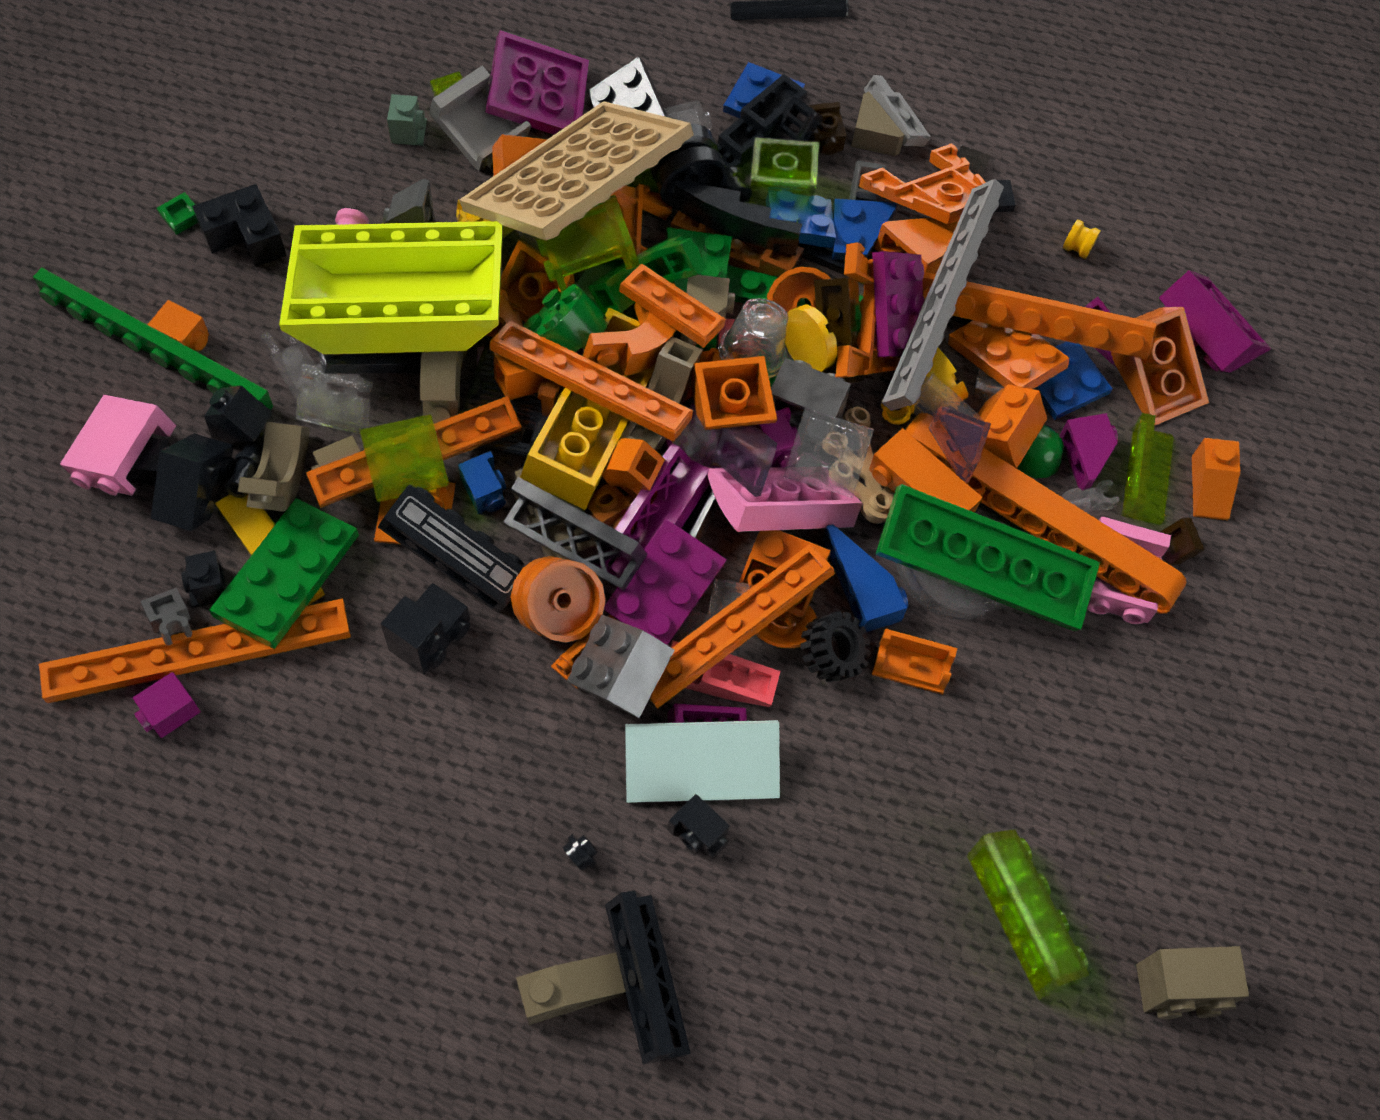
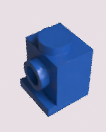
[458,451,506,514]

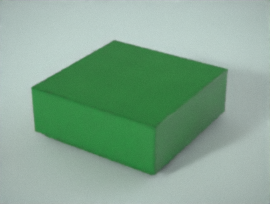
[157,192,198,235]

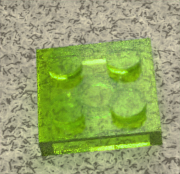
[360,414,449,502]

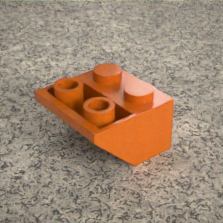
[735,530,831,618]

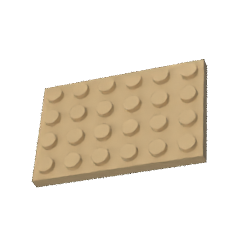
[459,101,694,241]

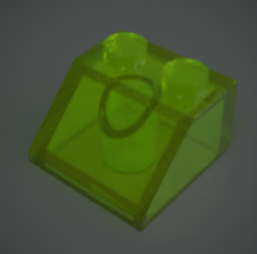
[751,138,819,194]

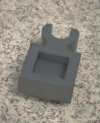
[140,588,192,645]

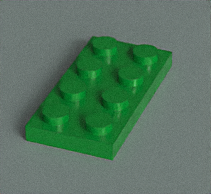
[209,498,359,649]

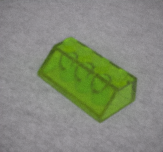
[966,829,1090,1000]

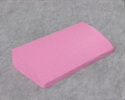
[707,467,862,532]

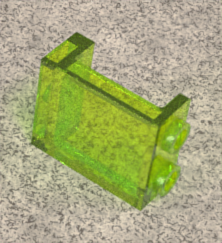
[535,195,640,291]

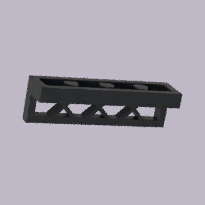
[504,477,647,591]
[605,891,691,1065]

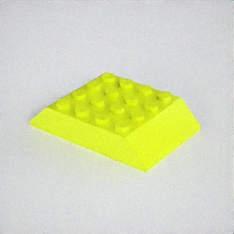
[279,221,503,354]

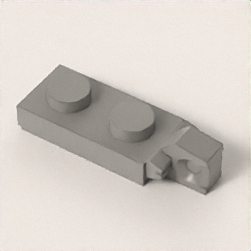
[864,75,931,147]

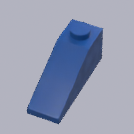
[822,524,908,632]

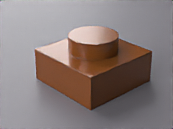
[538,379,565,417]

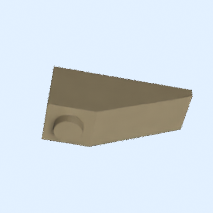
[516,953,626,1025]

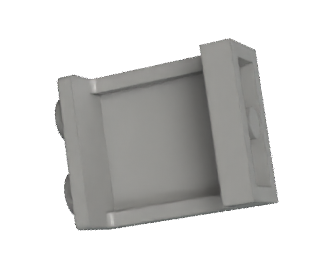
[429,65,531,171]

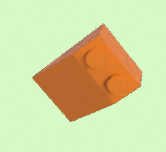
[1111,307,1209,426]

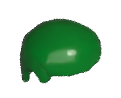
[1018,425,1064,479]

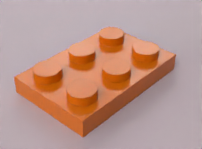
[948,320,1070,389]

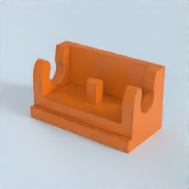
[872,629,957,695]

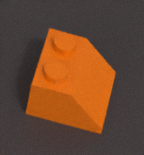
[691,356,777,430]
[964,384,1048,468]

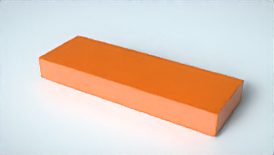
[619,263,726,348]

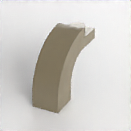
[620,336,703,451]
[420,351,467,428]
[238,422,310,511]

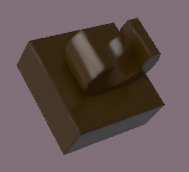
[1160,517,1205,565]

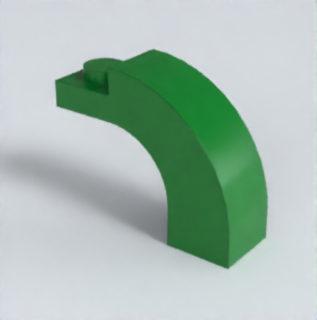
[588,235,707,314]

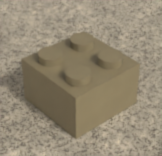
[1136,946,1249,1019]

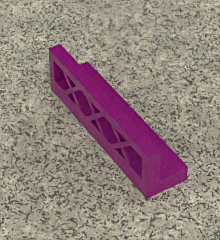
[594,443,710,578]

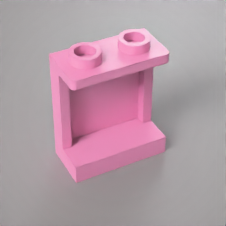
[60,395,176,496]
[1087,516,1171,624]

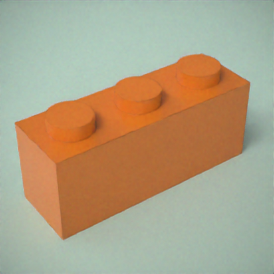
[869,428,983,513]

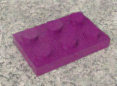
[872,251,925,357]
[603,519,727,646]

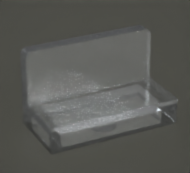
[914,372,984,437]

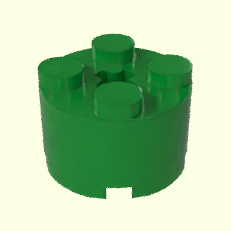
[523,284,607,352]

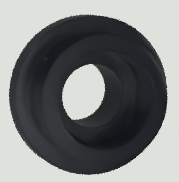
[563,834,598,871]

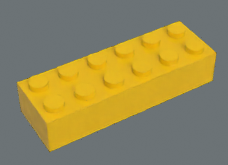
[520,307,655,510]

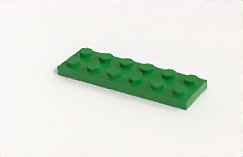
[875,484,1100,632]

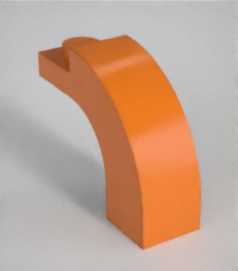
[583,283,676,376]

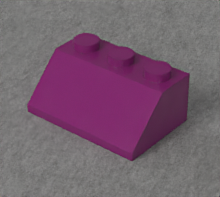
[1159,270,1271,373]

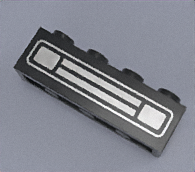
[378,484,524,613]

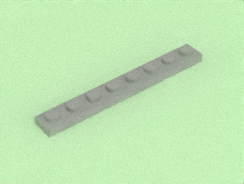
[882,179,1004,411]

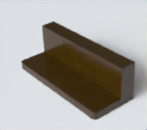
[814,277,864,383]

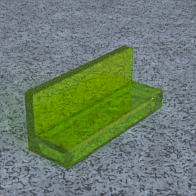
[1121,413,1174,525]

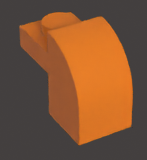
[602,438,665,505]

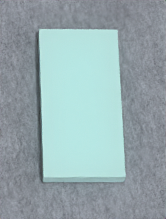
[625,720,780,803]

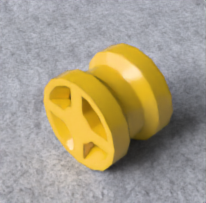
[1062,219,1101,260]

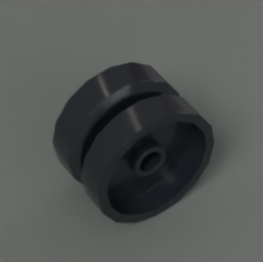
[649,124,728,206]

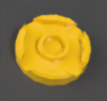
[782,304,837,372]

